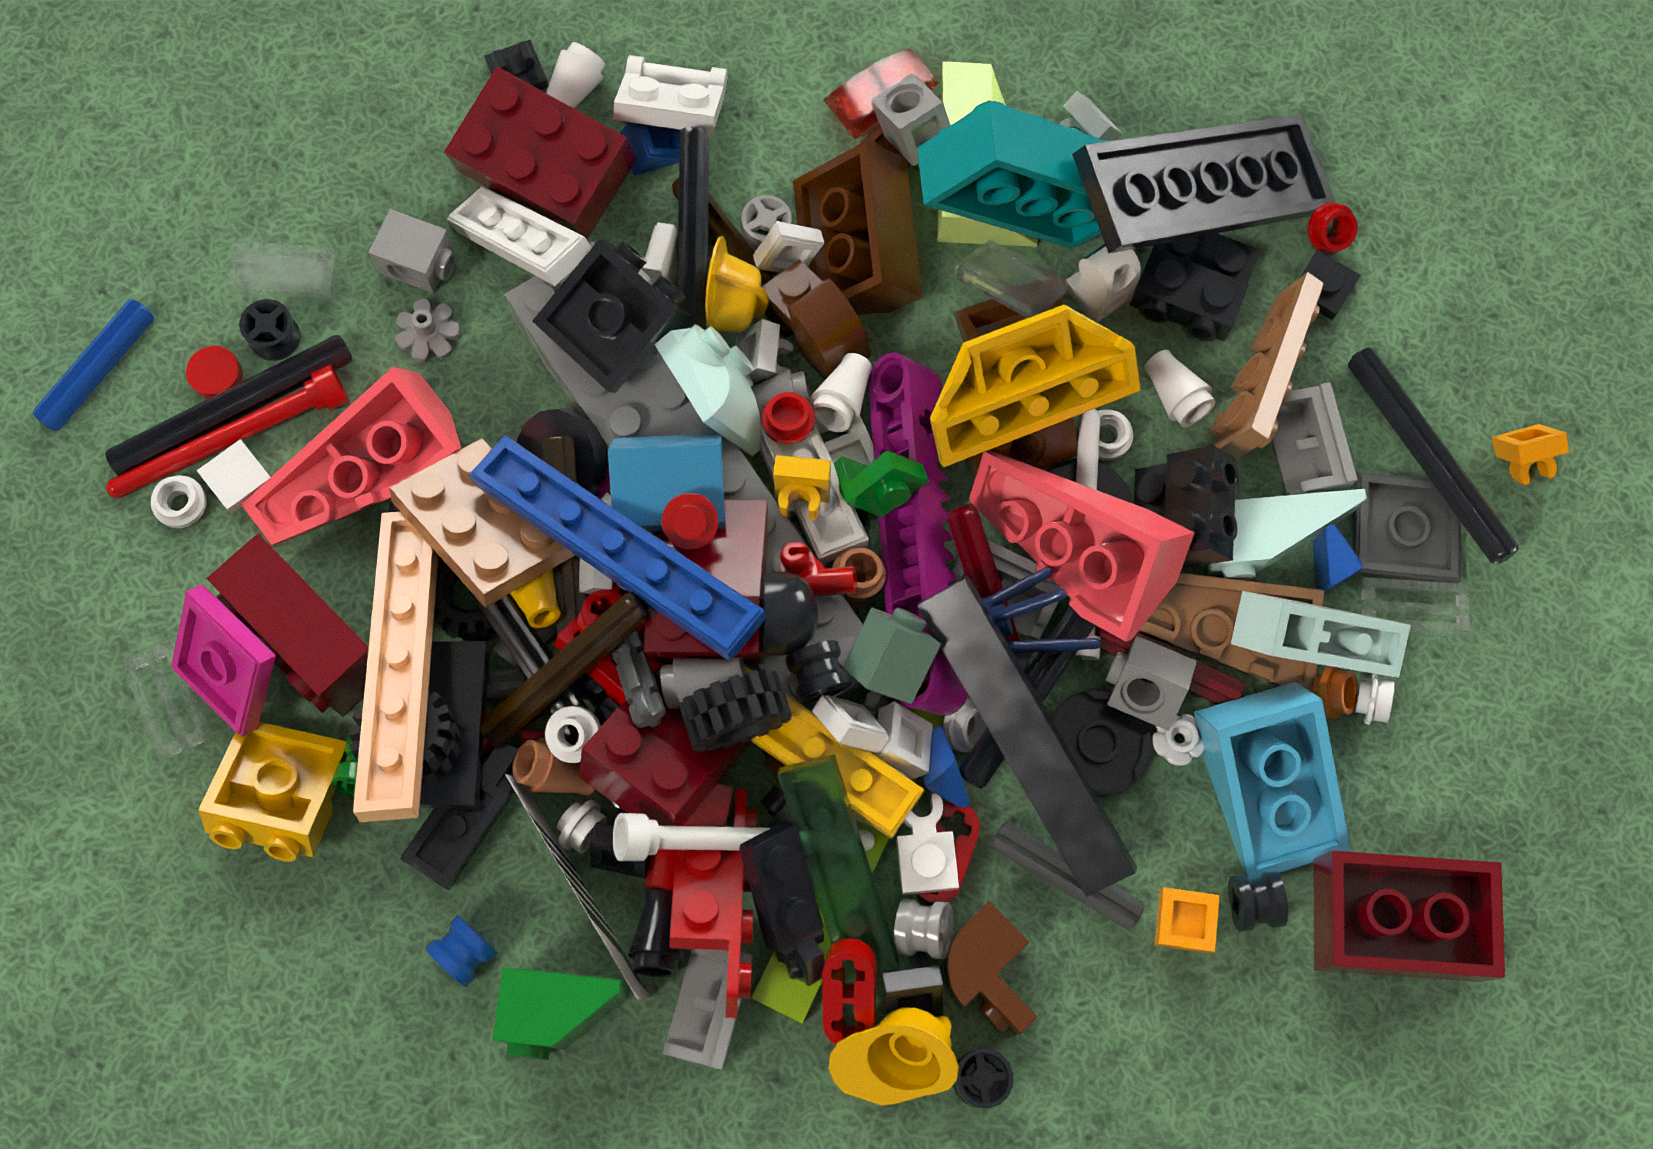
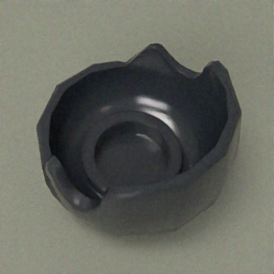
[762,572,819,656]

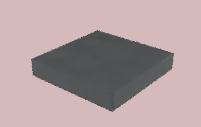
[1352,472,1461,586]

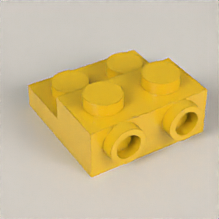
[198,722,347,862]

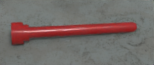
[106,364,350,498]

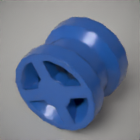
[425,915,498,987]

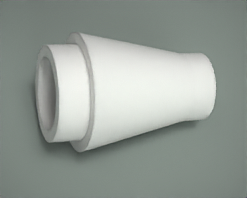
[546,42,605,109]
[1144,350,1216,427]
[811,353,872,432]

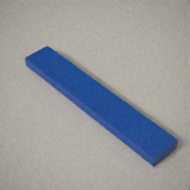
[469,435,766,662]

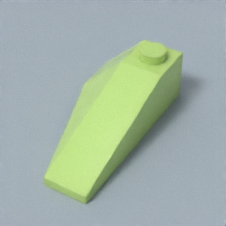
[937,62,1038,247]

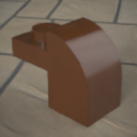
[762,259,871,380]
[944,900,1037,1035]

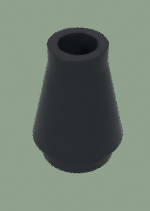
[628,890,684,977]

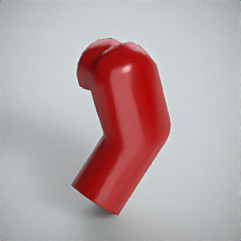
[780,542,857,597]

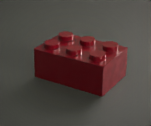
[444,66,637,239]
[206,533,369,717]
[1313,851,1505,982]

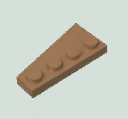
[1209,272,1324,459]
[1138,573,1324,692]

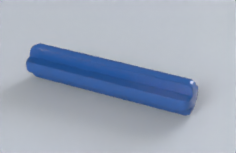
[32,299,154,431]

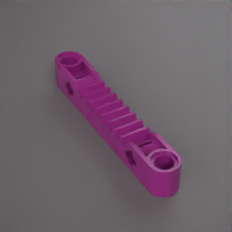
[868,352,968,716]

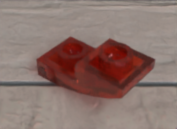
[823,49,939,140]

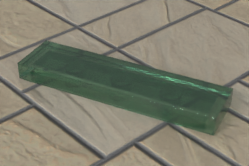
[777,754,899,981]

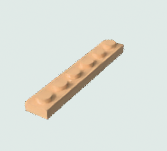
[353,511,438,822]

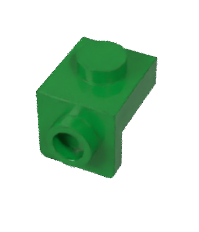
[834,450,929,517]

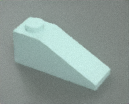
[1205,489,1367,581]
[1231,591,1411,678]

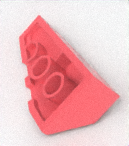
[241,366,462,545]
[969,450,1194,641]

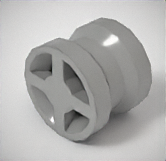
[741,195,792,252]
[894,898,954,959]

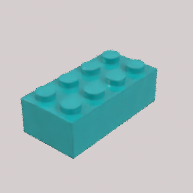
[917,100,1107,248]

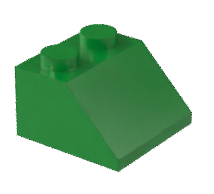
[492,967,629,1060]

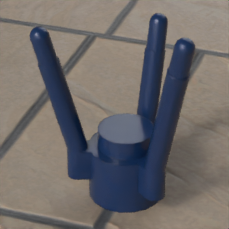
[981,567,1101,653]

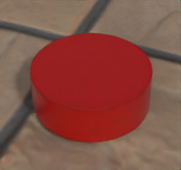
[186,346,243,399]

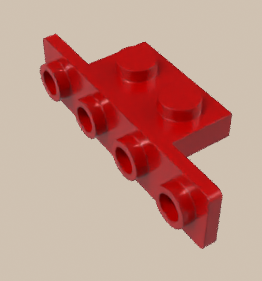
[670,788,757,1018]

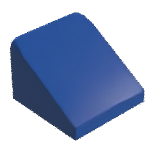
[620,122,681,176]
[1313,524,1363,596]
[922,726,970,809]

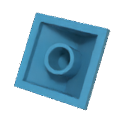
[608,433,726,532]

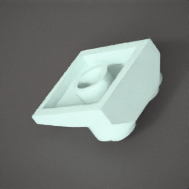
[654,325,761,456]

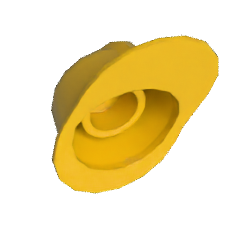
[705,236,769,333]
[828,1007,959,1106]

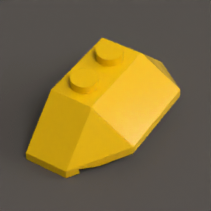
[930,305,1141,467]

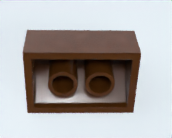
[793,141,923,315]

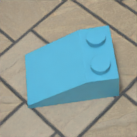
[1194,682,1351,880]

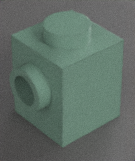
[843,607,941,704]

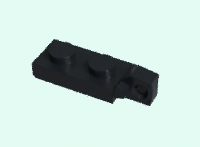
[400,742,518,890]
[739,821,825,986]

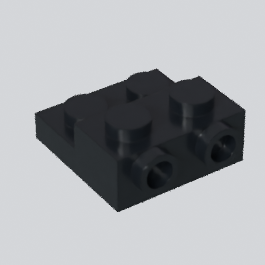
[1129,233,1261,342]
[532,238,690,393]
[1134,445,1239,568]

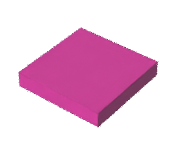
[171,584,276,737]

